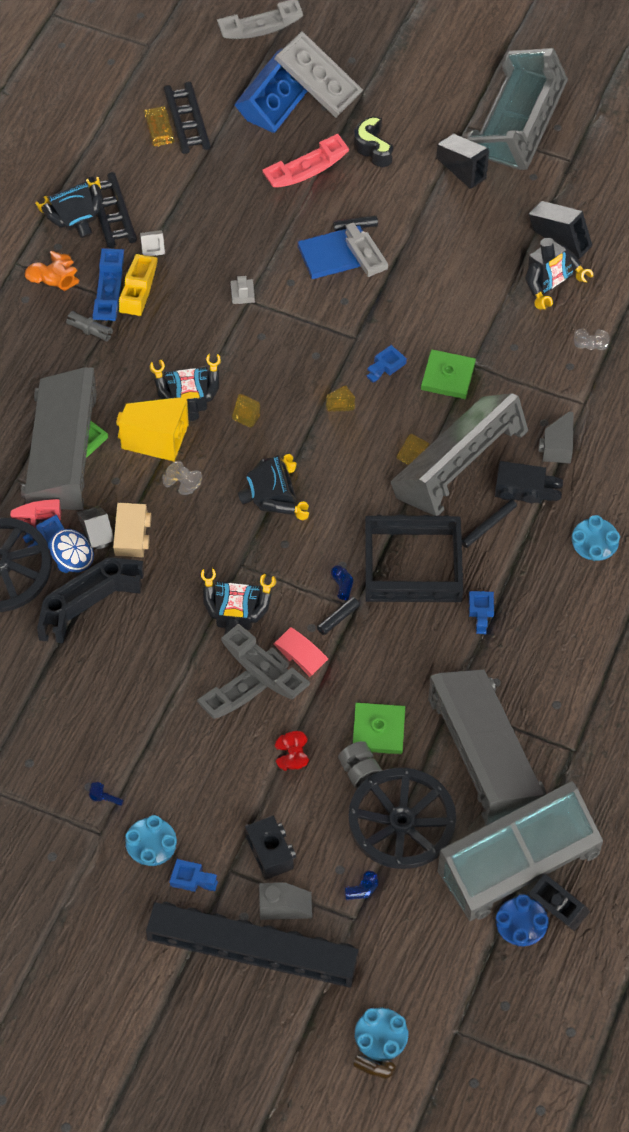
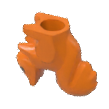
[25,251,79,291]

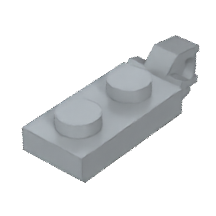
[345,222,388,277]

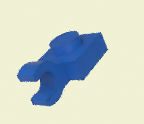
[367,345,407,382]
[469,591,494,634]
[170,859,218,892]

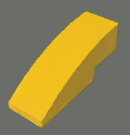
[119,254,158,316]

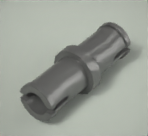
[66,311,113,342]

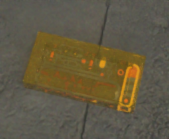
[144,106,174,147]

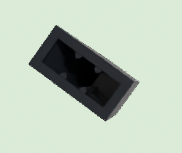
[436,134,490,189]
[529,201,593,259]

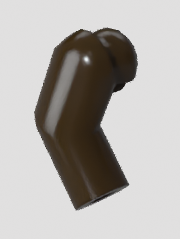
[353,1055,395,1079]

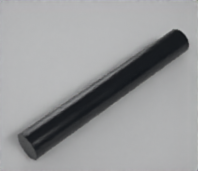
[462,499,517,548]

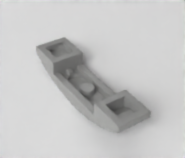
[217,0,303,39]

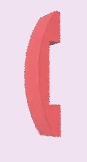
[262,134,349,187]

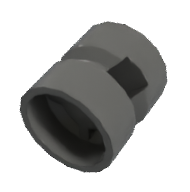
[338,741,382,789]

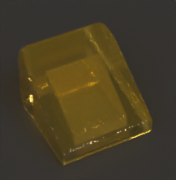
[326,386,355,411]
[232,394,260,428]
[397,434,430,465]

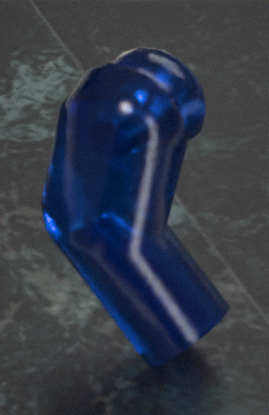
[331,565,354,601]
[344,871,379,900]

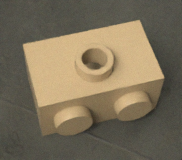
[113,503,151,557]

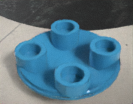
[572,515,620,561]
[125,815,177,866]
[355,1008,408,1061]

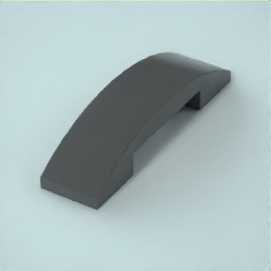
[221,624,310,699]
[197,648,289,719]

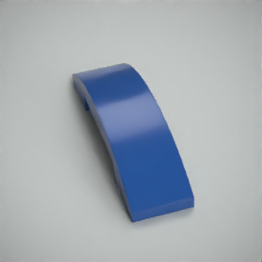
[93,248,124,321]

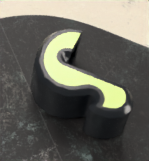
[354,116,393,167]

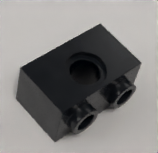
[245,815,296,880]
[529,874,591,931]

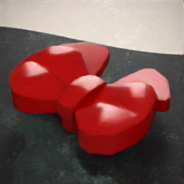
[275,731,309,771]

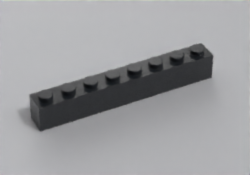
[146,902,359,988]

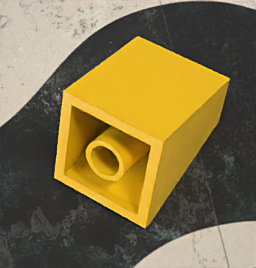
[116,397,189,462]

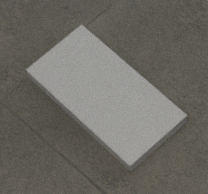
[274,32,363,118]

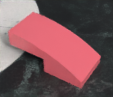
[11,499,61,528]
[273,627,328,677]

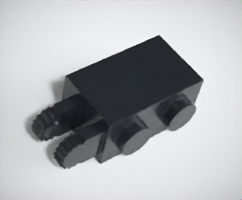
[495,461,563,503]

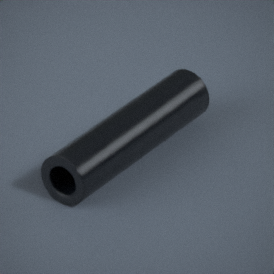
[333,215,378,232]
[317,597,360,635]

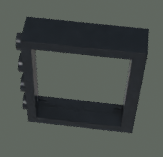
[365,514,463,602]

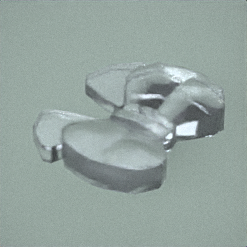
[574,329,609,350]
[162,461,202,495]

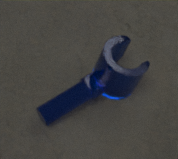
[89,782,124,806]

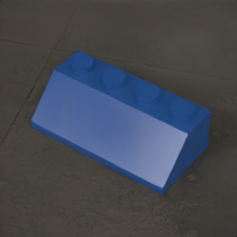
[234,48,307,133]

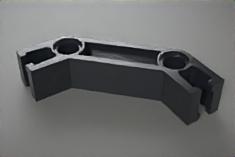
[37,557,144,643]

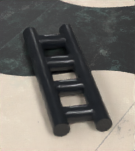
[163,82,211,154]
[86,172,137,248]

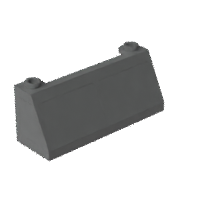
[21,367,97,510]
[391,393,528,516]
[428,670,546,826]

